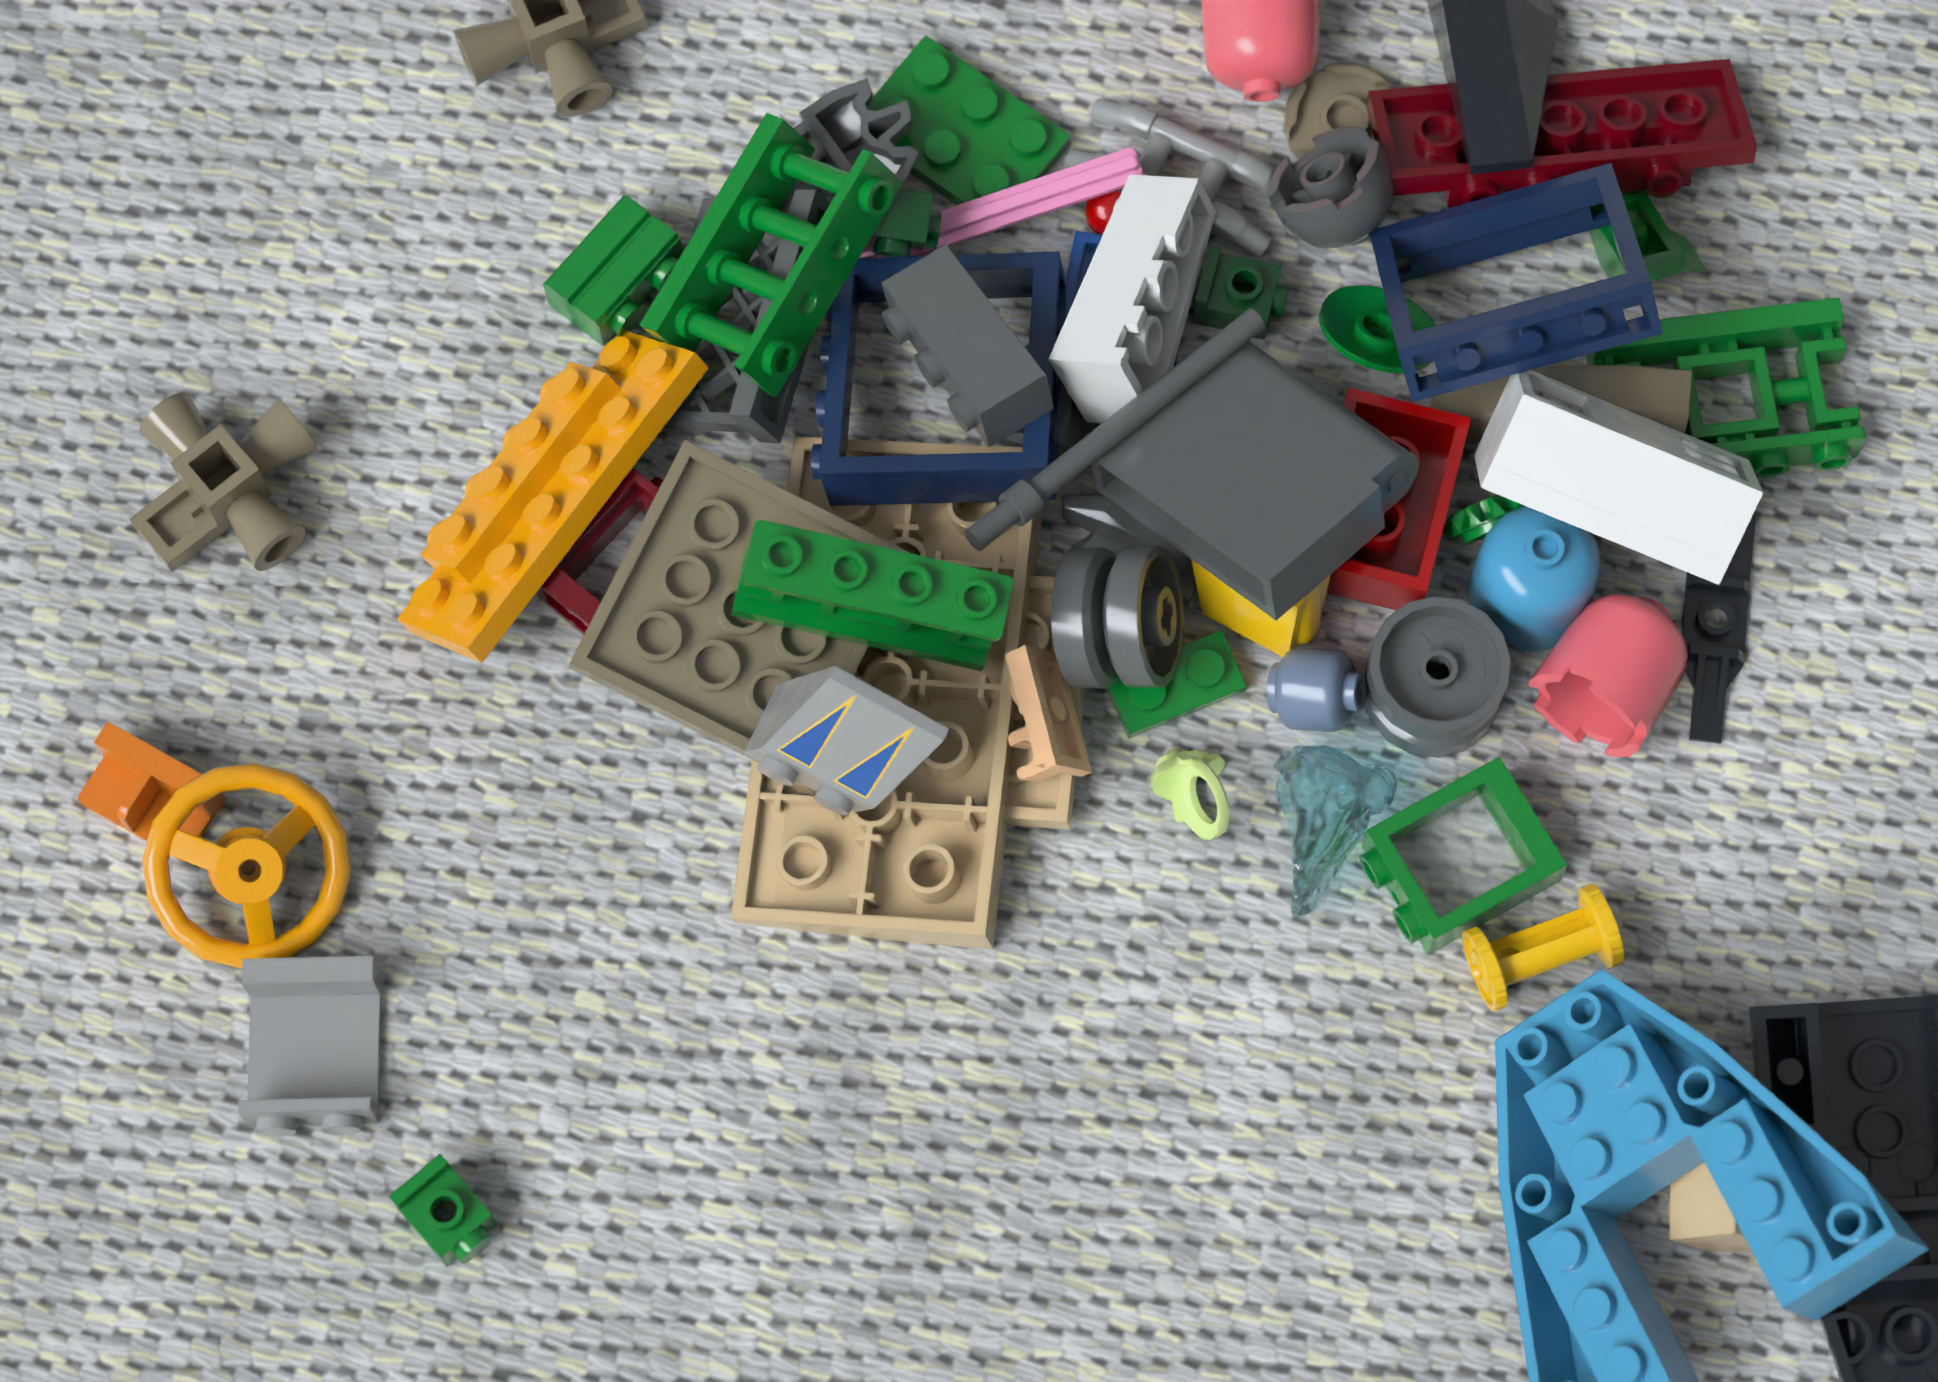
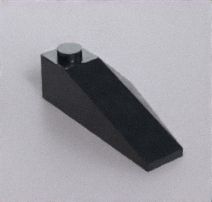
[1427,0,1558,175]

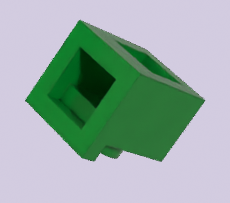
[388,1154,497,1267]

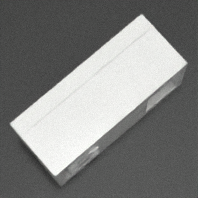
[1474,370,1763,585]

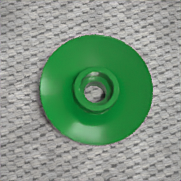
[1319,285,1436,373]

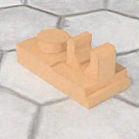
[1005,645,1092,783]

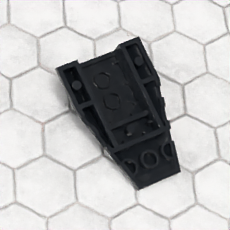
[1749,995,1938,1382]

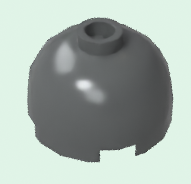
[1267,127,1394,248]

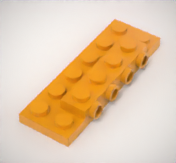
[397,331,709,663]

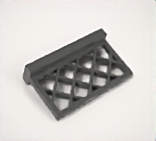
[663,189,830,443]

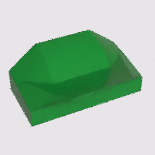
[1589,190,1707,282]

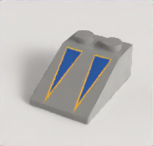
[744,666,949,816]

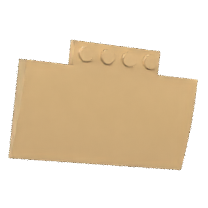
[731,436,1086,949]

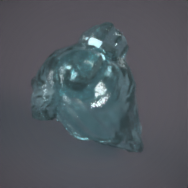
[1273,745,1397,918]

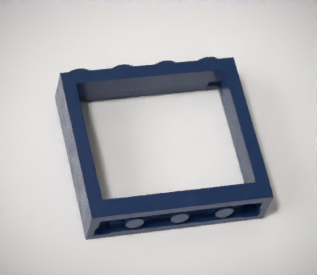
[1370,163,1663,402]
[811,251,1067,506]

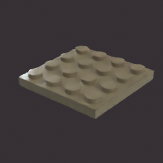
[569,440,912,783]

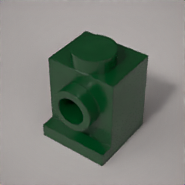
[868,188,942,258]
[1192,244,1290,340]

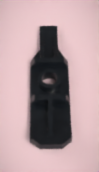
[1681,515,1756,744]

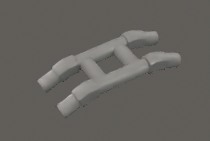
[1064,99,1274,257]

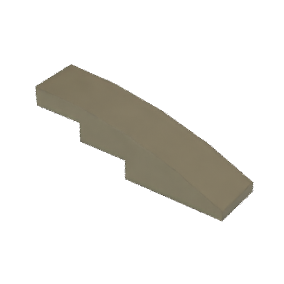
[1430,365,1692,442]

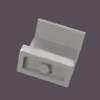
[238,956,382,1136]

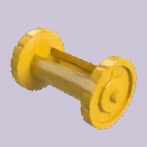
[1462,883,1625,1012]

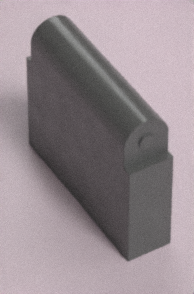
[1091,341,1419,621]

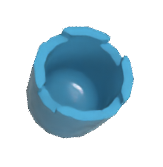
[1467,506,1601,652]

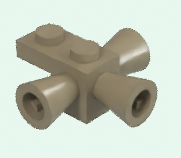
[453,0,648,117]
[129,392,317,572]

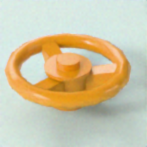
[142,763,352,969]

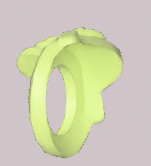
[1150,750,1229,840]

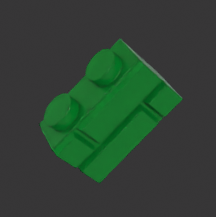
[543,195,683,346]

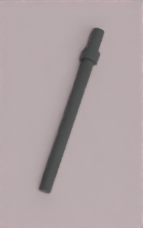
[965,308,1265,551]

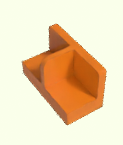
[78,721,226,861]

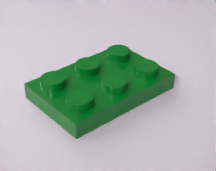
[868,35,1071,234]

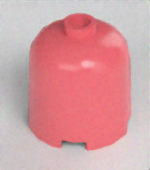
[1201,0,1320,102]
[1529,594,1688,757]

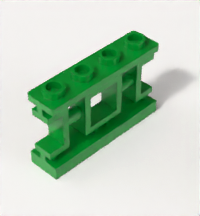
[1586,297,1867,478]
[731,520,1013,671]

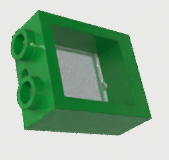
[1359,756,1568,955]

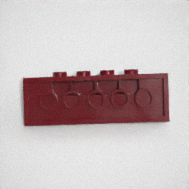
[1367,59,1757,208]

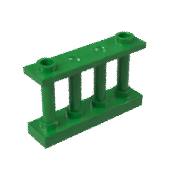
[640,113,903,397]

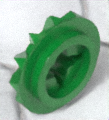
[1444,494,1525,545]

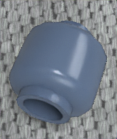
[1267,648,1366,732]

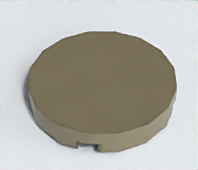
[1283,62,1393,159]

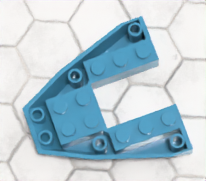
[1495,969,1928,1382]

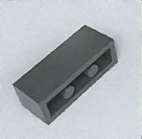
[881,244,1054,447]

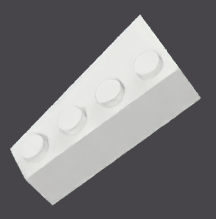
[1048,174,1216,423]

